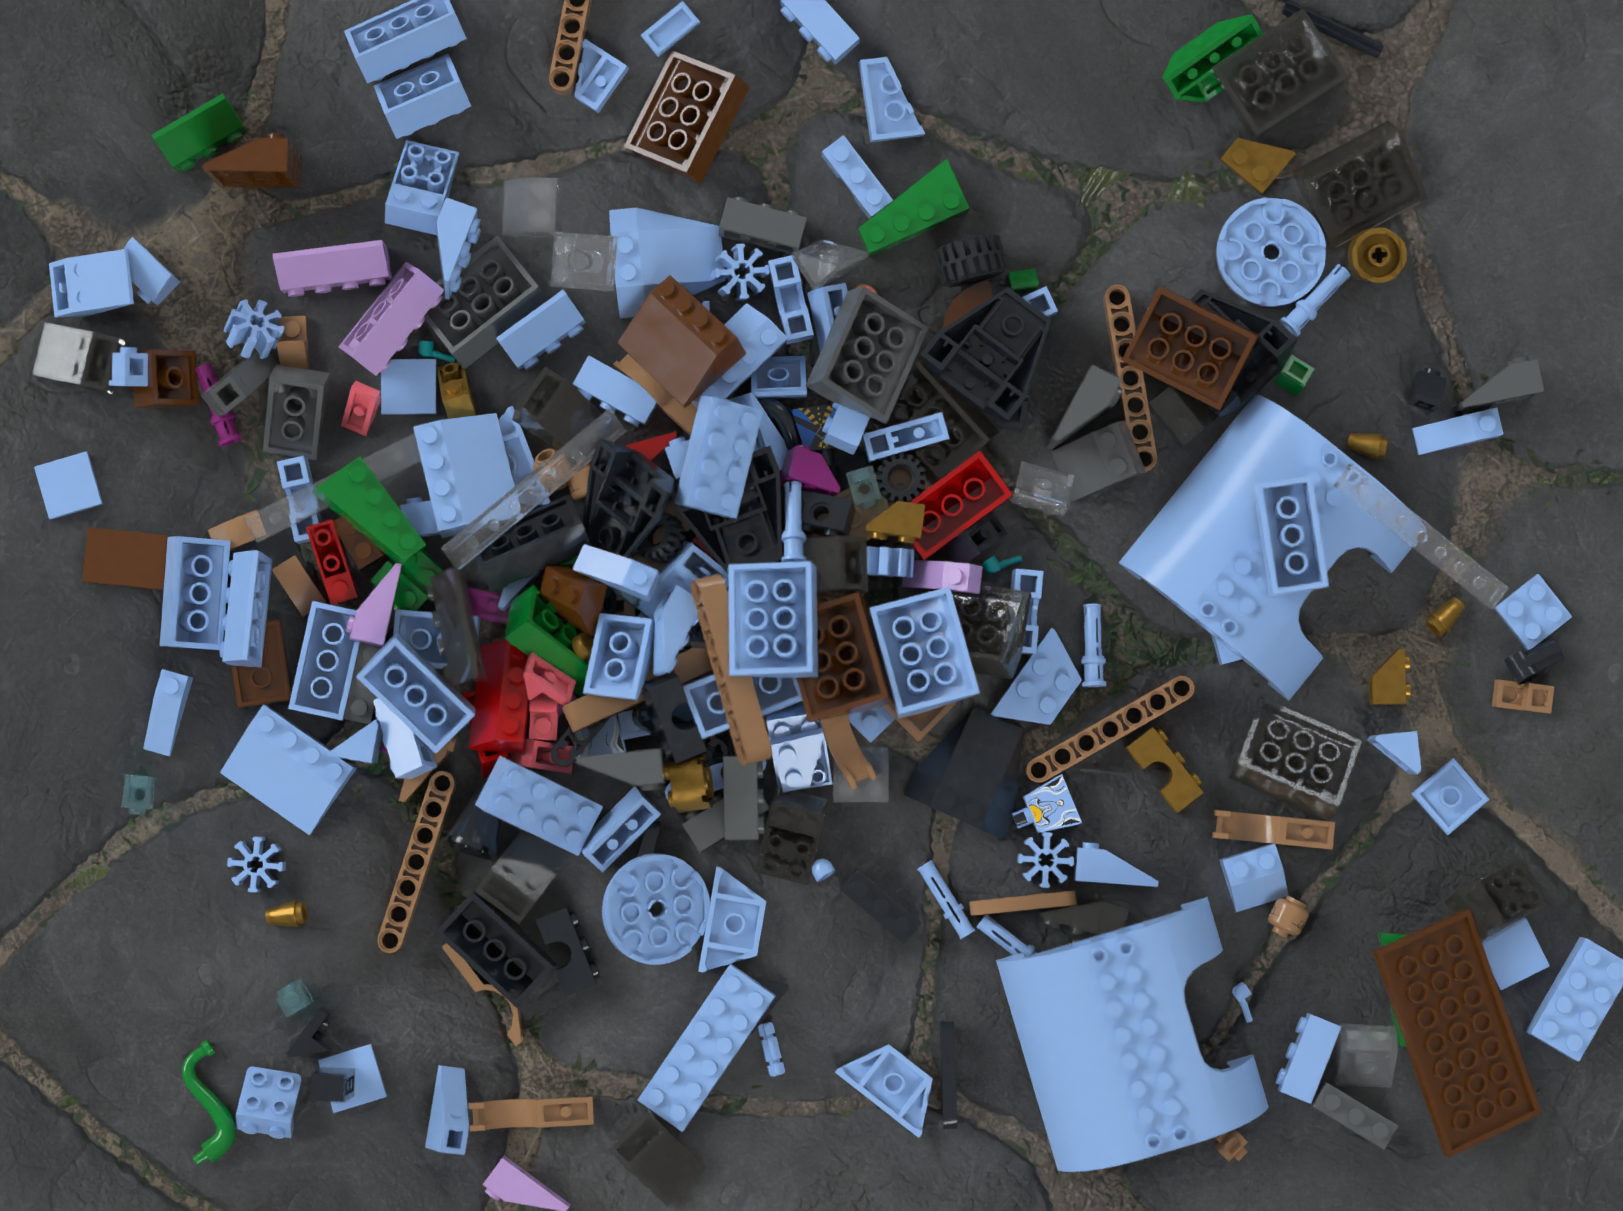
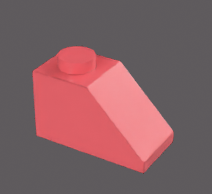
[510,739,573,774]

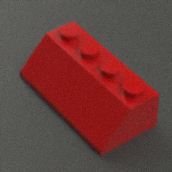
[909,451,1013,561]
[469,639,530,754]

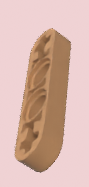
[969,890,1077,915]

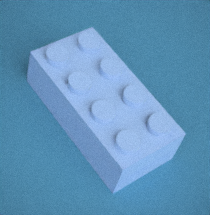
[674,396,763,518]
[1253,476,1329,596]
[288,601,361,721]
[683,675,803,739]
[475,756,603,856]
[1525,937,1623,1062]

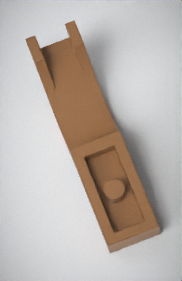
[613,354,697,436]
[819,715,877,790]
[1212,810,1335,849]
[442,943,523,1046]
[468,1096,594,1131]

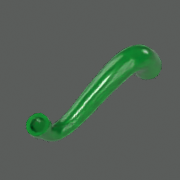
[182,1039,236,1166]

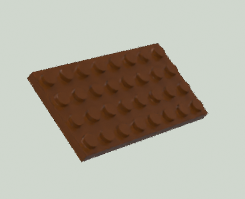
[1372,909,1541,1157]

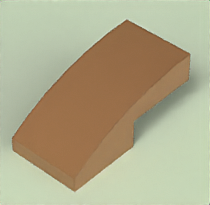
[208,510,268,551]
[272,555,327,617]
[1492,680,1554,714]

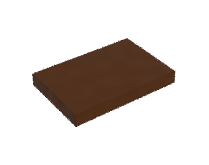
[82,527,171,590]
[231,619,292,709]

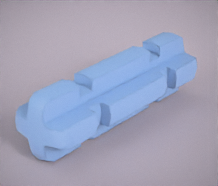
[757,1022,785,1076]

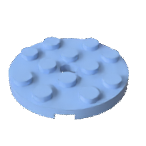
[1216,198,1326,307]
[602,854,710,965]

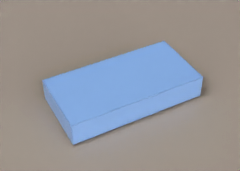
[641,1,700,57]

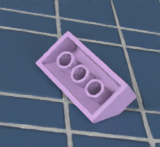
[273,240,392,297]
[339,262,444,376]

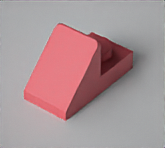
[341,381,381,436]
[523,652,576,706]
[529,692,559,740]

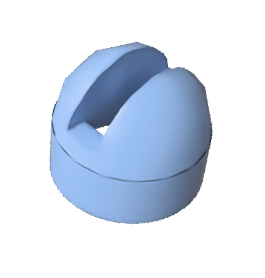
[812,859,836,882]

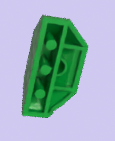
[1162,14,1265,102]

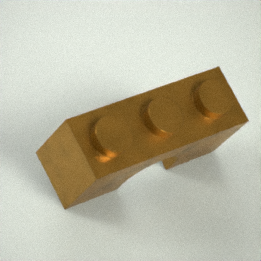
[1125,727,1203,813]

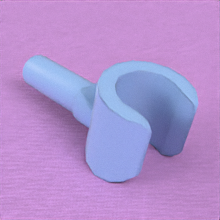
[1232,982,1253,1022]

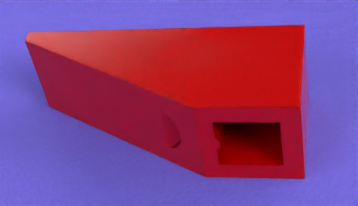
[306,519,359,605]

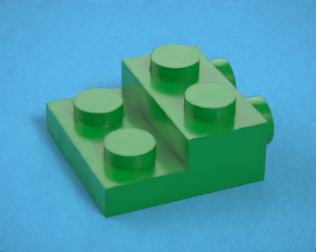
[370,549,451,611]

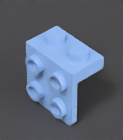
[236,1066,301,1139]

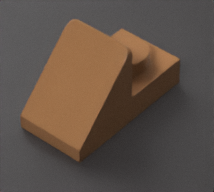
[277,316,309,370]

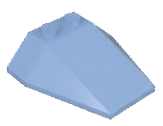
[609,208,726,319]

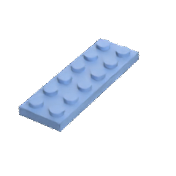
[638,964,776,1132]

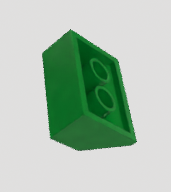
[152,93,247,172]

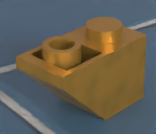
[437,362,476,419]
[866,501,925,543]
[1369,649,1411,705]

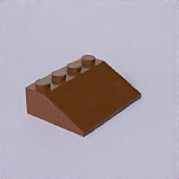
[624,51,750,184]
[203,133,302,189]
[618,275,747,408]
[1122,286,1260,410]
[796,592,893,722]

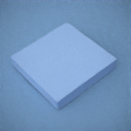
[381,359,437,415]
[34,451,103,520]
[1411,758,1490,835]
[1480,916,1550,990]
[318,1044,387,1113]

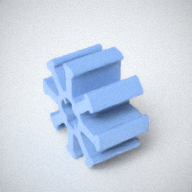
[711,244,770,302]
[224,299,284,359]
[858,546,915,578]
[1017,832,1074,888]
[227,837,286,892]

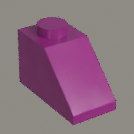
[780,445,840,496]

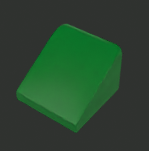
[1008,269,1039,292]
[1275,354,1314,396]

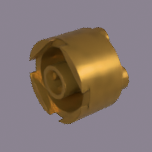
[1347,228,1407,283]
[664,753,714,813]

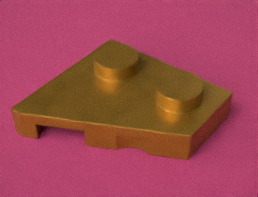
[1220,138,1296,195]

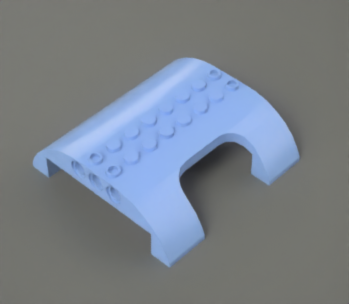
[1119,394,1426,701]
[996,897,1269,1172]

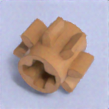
[1214,1129,1248,1162]

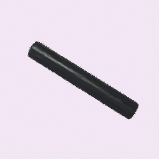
[1282,0,1384,58]

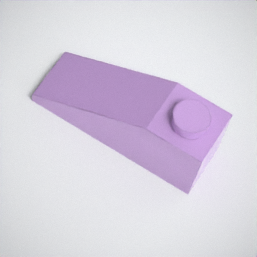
[902,560,982,594]
[346,563,402,647]
[483,1155,571,1211]

